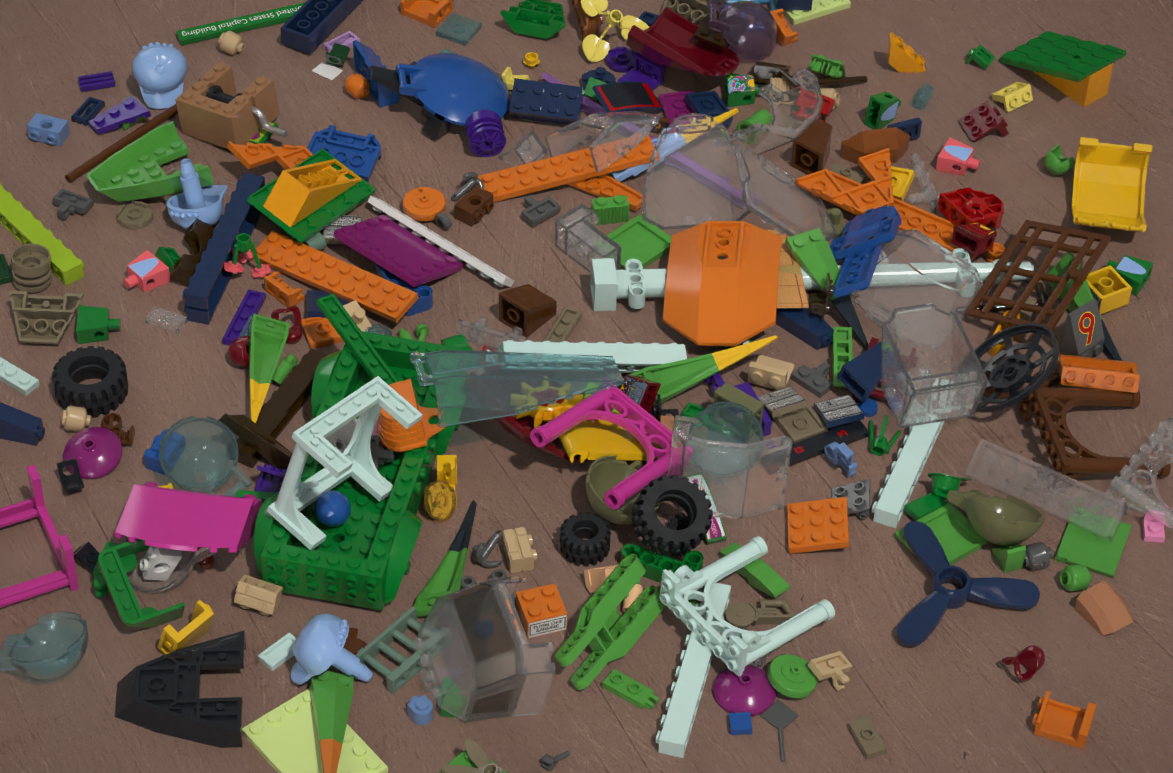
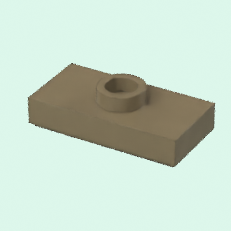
[829,163,866,184]
[848,717,887,759]

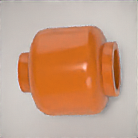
[345,74,370,99]

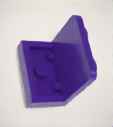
[618,52,665,91]

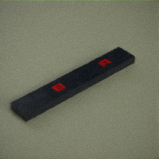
[759,420,869,474]

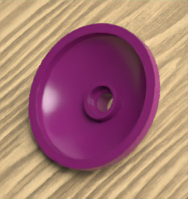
[63,427,123,479]
[713,665,776,716]

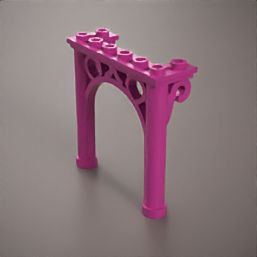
[530,379,694,509]

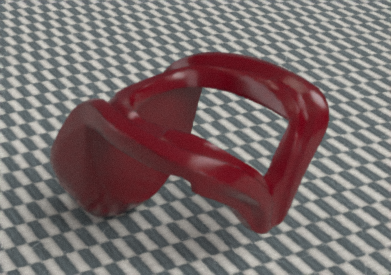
[271,305,302,344]
[1001,645,1045,681]

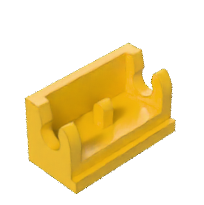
[437,455,457,496]

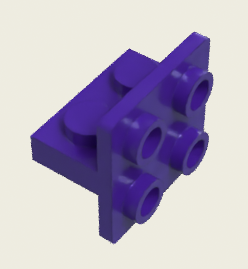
[255,464,287,493]

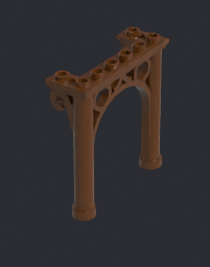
[1019,387,1171,492]

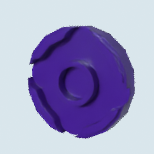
[605,47,637,73]

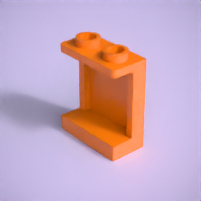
[400,0,453,28]
[1032,691,1097,749]

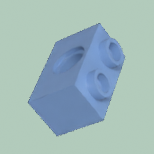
[27,113,70,147]

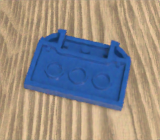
[307,125,382,181]

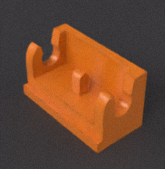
[766,9,799,47]
[264,271,305,308]

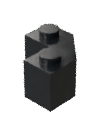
[421,107,451,140]

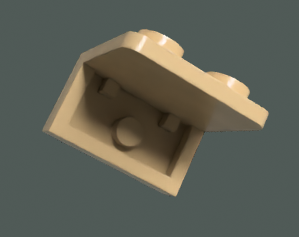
[748,355,794,390]

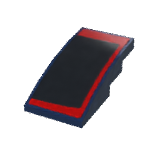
[592,81,663,119]

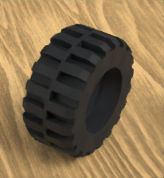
[52,346,129,418]
[632,475,713,556]

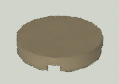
[116,201,153,230]

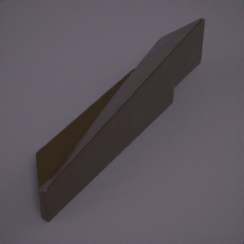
[218,413,292,469]

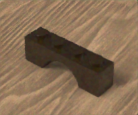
[170,218,214,287]

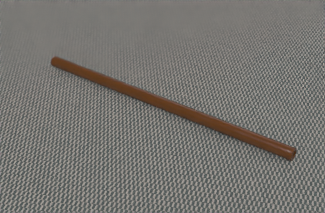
[65,104,178,183]

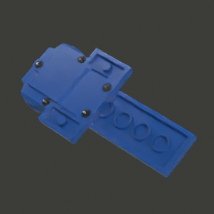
[830,205,901,298]

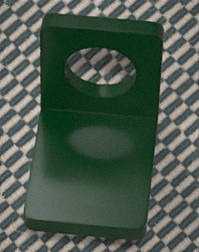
[325,43,350,68]

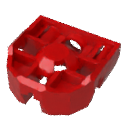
[937,187,1004,230]

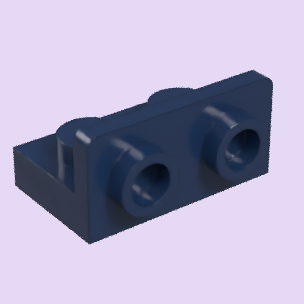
[887,117,922,140]

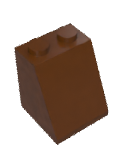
[791,118,832,175]
[499,284,557,338]

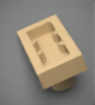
[343,300,375,333]

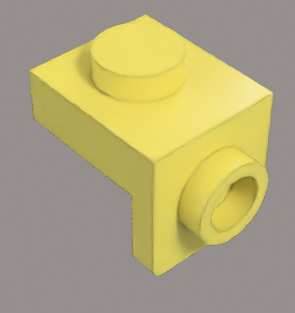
[501,67,529,90]

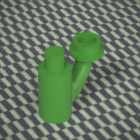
[398,324,429,342]
[272,354,299,384]

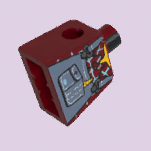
[616,375,661,414]

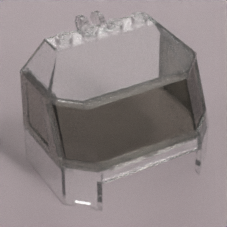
[415,576,555,722]

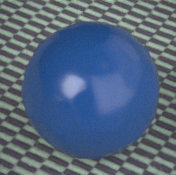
[314,491,351,527]

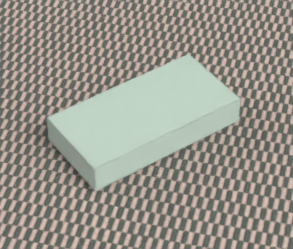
[258,633,297,671]

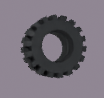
[560,512,611,566]

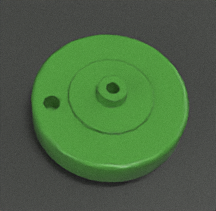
[767,654,818,698]

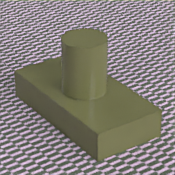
[824,208,844,239]

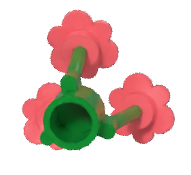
[223,233,272,278]

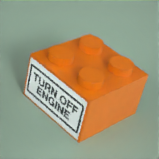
[516,583,568,639]

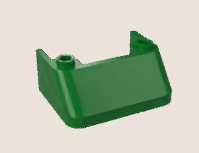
[98,539,185,628]

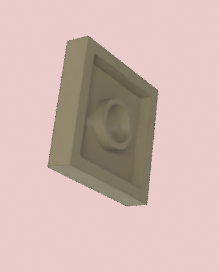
[774,404,828,444]

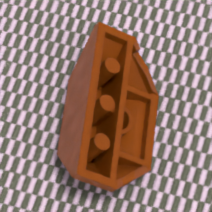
[571,0,603,40]
[840,127,910,165]

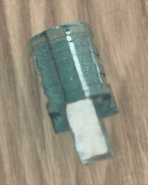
[912,82,934,110]

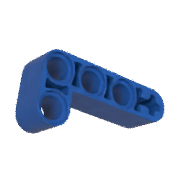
[376,264,433,316]

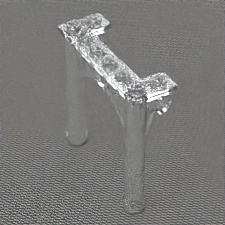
[1102,416,1173,531]

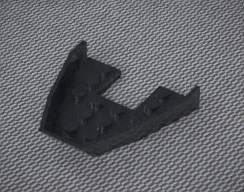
[115,631,246,748]

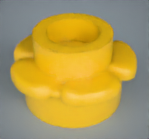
[523,52,540,68]

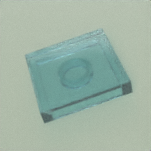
[436,13,482,46]

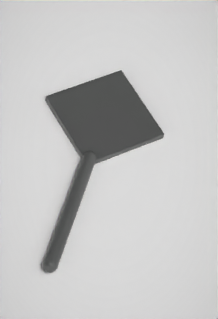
[760,700,799,762]

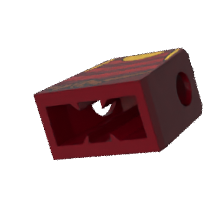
[951,222,997,256]

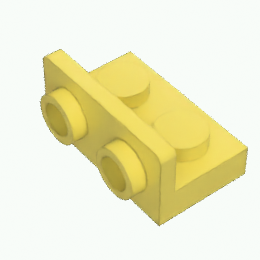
[991,82,1033,112]

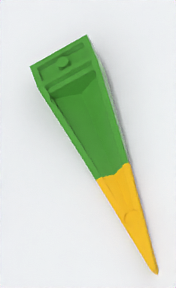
[249,313,290,424]
[629,335,778,404]

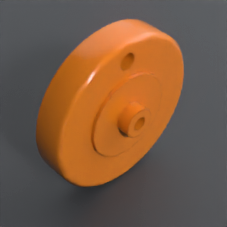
[403,187,446,221]

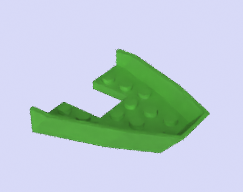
[86,121,214,202]

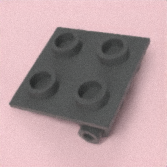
[832,479,870,520]

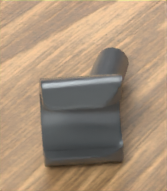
[541,751,570,770]

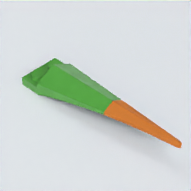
[309,671,354,773]

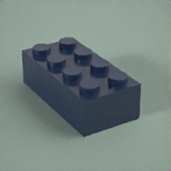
[509,78,585,126]

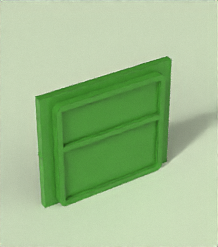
[593,214,672,269]
[895,502,989,566]

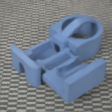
[824,442,857,478]

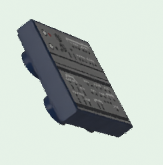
[814,394,864,428]

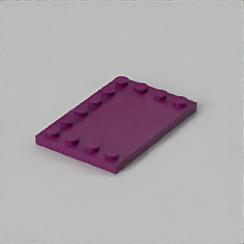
[333,215,463,287]

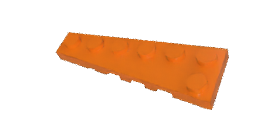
[560,151,647,211]

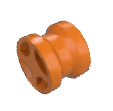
[985,243,1005,262]

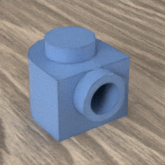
[407,695,433,725]

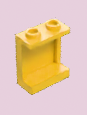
[157,600,214,655]

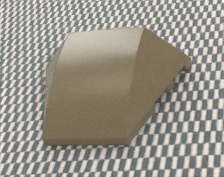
[661,0,729,25]
[8,290,84,344]

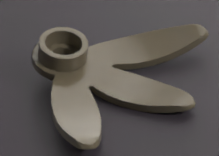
[441,738,503,773]

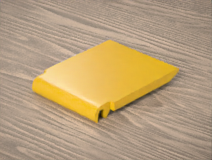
[559,413,661,463]

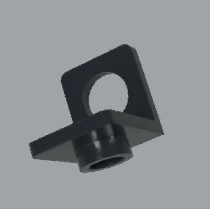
[653,394,679,422]
[57,458,84,492]
[73,541,100,575]

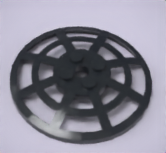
[955,323,1060,413]

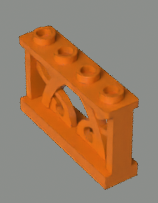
[1058,354,1140,393]

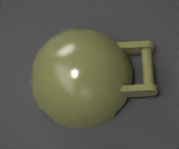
[585,456,661,525]
[947,490,1045,546]

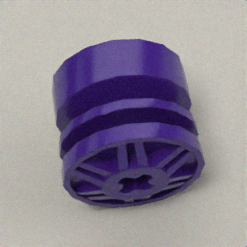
[465,110,506,157]

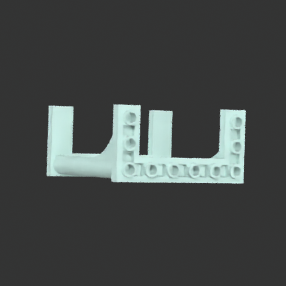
[267,376,423,550]

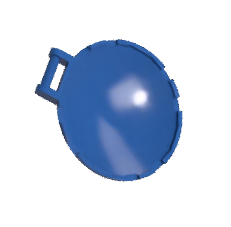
[395,53,510,126]

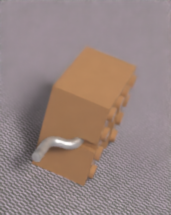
[175,62,288,149]

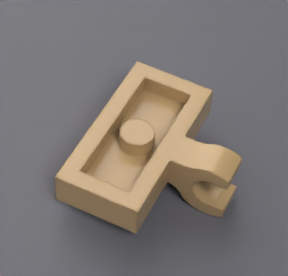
[807,651,852,691]

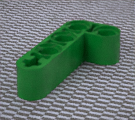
[621,544,704,583]

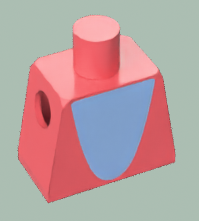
[936,138,981,176]
[123,250,170,292]

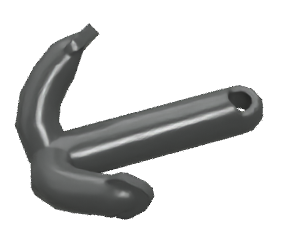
[451,172,484,201]
[472,530,504,568]

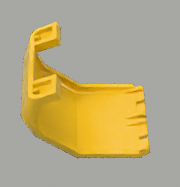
[1072,137,1153,232]

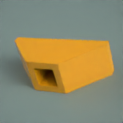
[887,32,926,73]

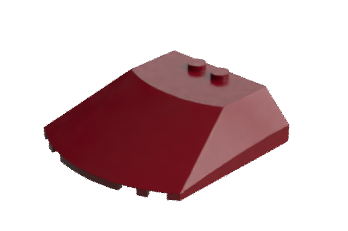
[626,7,739,76]

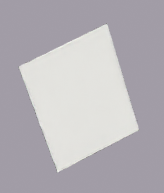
[312,61,343,80]

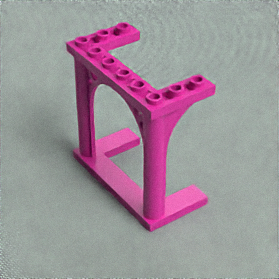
[0,465,79,608]

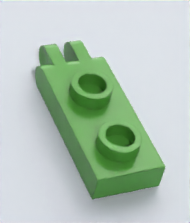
[602,669,659,710]

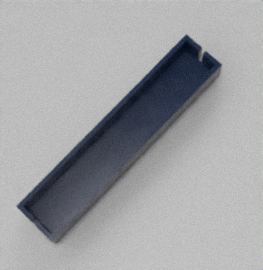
[183,173,265,325]

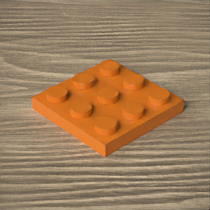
[787,497,850,554]

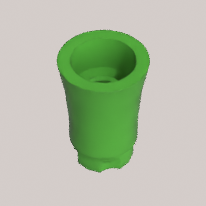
[737,109,772,143]

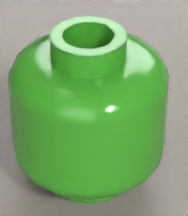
[1060,565,1092,591]

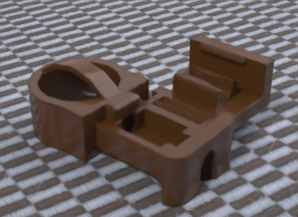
[102,413,135,445]

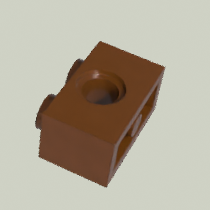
[454,186,494,227]

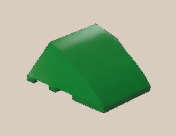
[501,0,566,39]

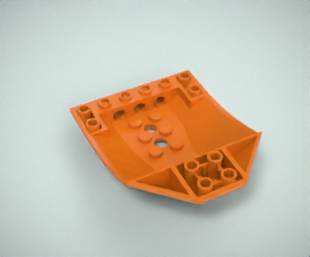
[663,221,782,347]

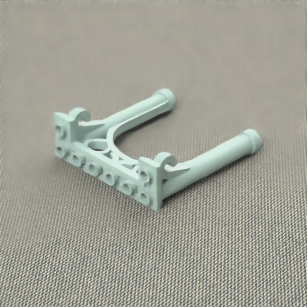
[659,536,835,677]

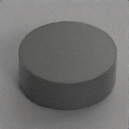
[435,212,452,231]

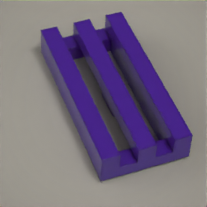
[78,71,115,92]

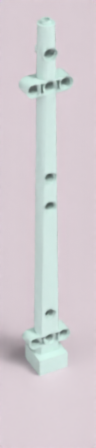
[590,248,1034,311]

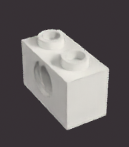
[139,546,183,581]

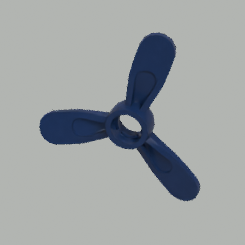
[897,521,1040,646]

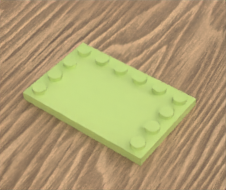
[242,688,388,773]

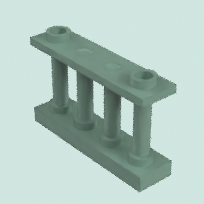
[356,606,450,694]

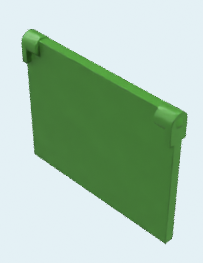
[1055,507,1132,578]

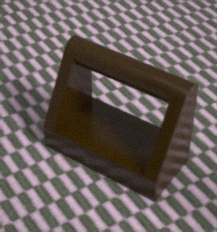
[753,61,791,84]

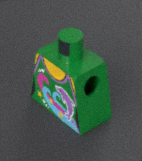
[725,73,765,107]

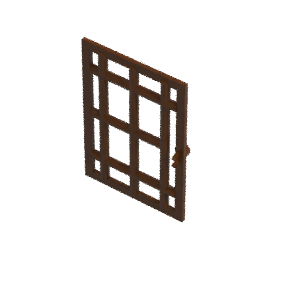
[964,220,1111,331]

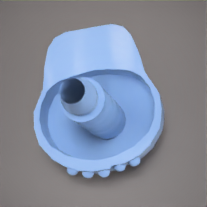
[132,42,188,109]
[166,159,228,230]
[291,613,373,685]

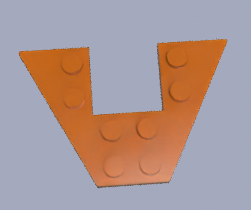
[227,141,313,170]
[795,148,894,216]

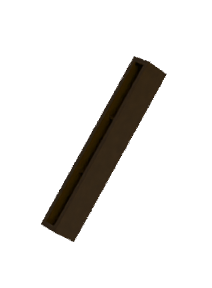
[230,348,328,468]

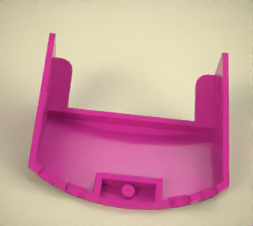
[114,482,262,553]

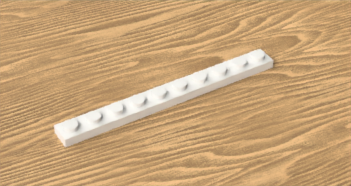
[367,196,514,287]

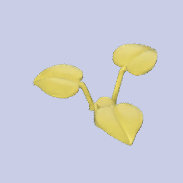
[581,0,649,62]

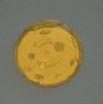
[424,480,457,520]

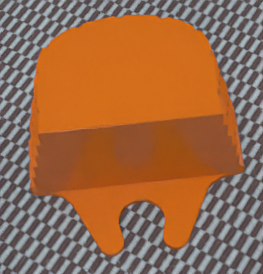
[377,379,447,452]

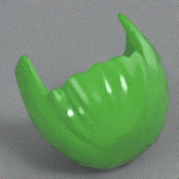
[1045,144,1075,175]

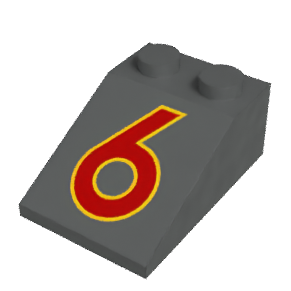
[1059,299,1105,358]

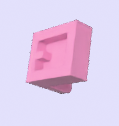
[1142,510,1166,543]

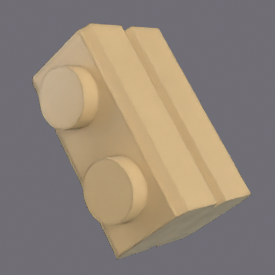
[502,527,537,573]
[234,574,283,615]

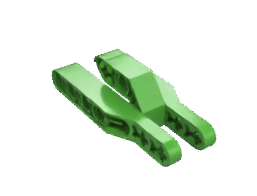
[555,554,666,690]

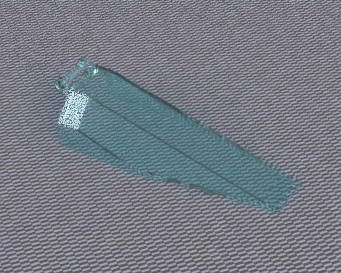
[409,350,624,427]

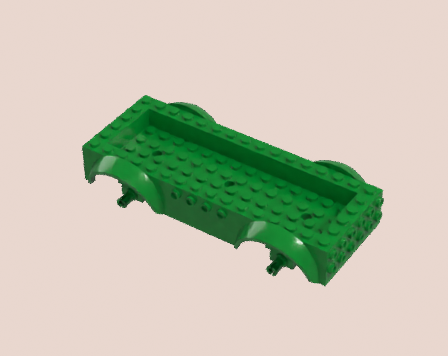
[254,331,468,611]

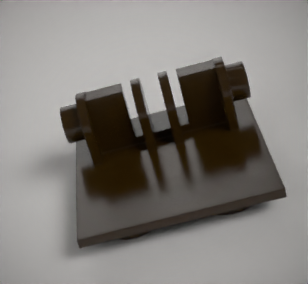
[809,273,834,320]

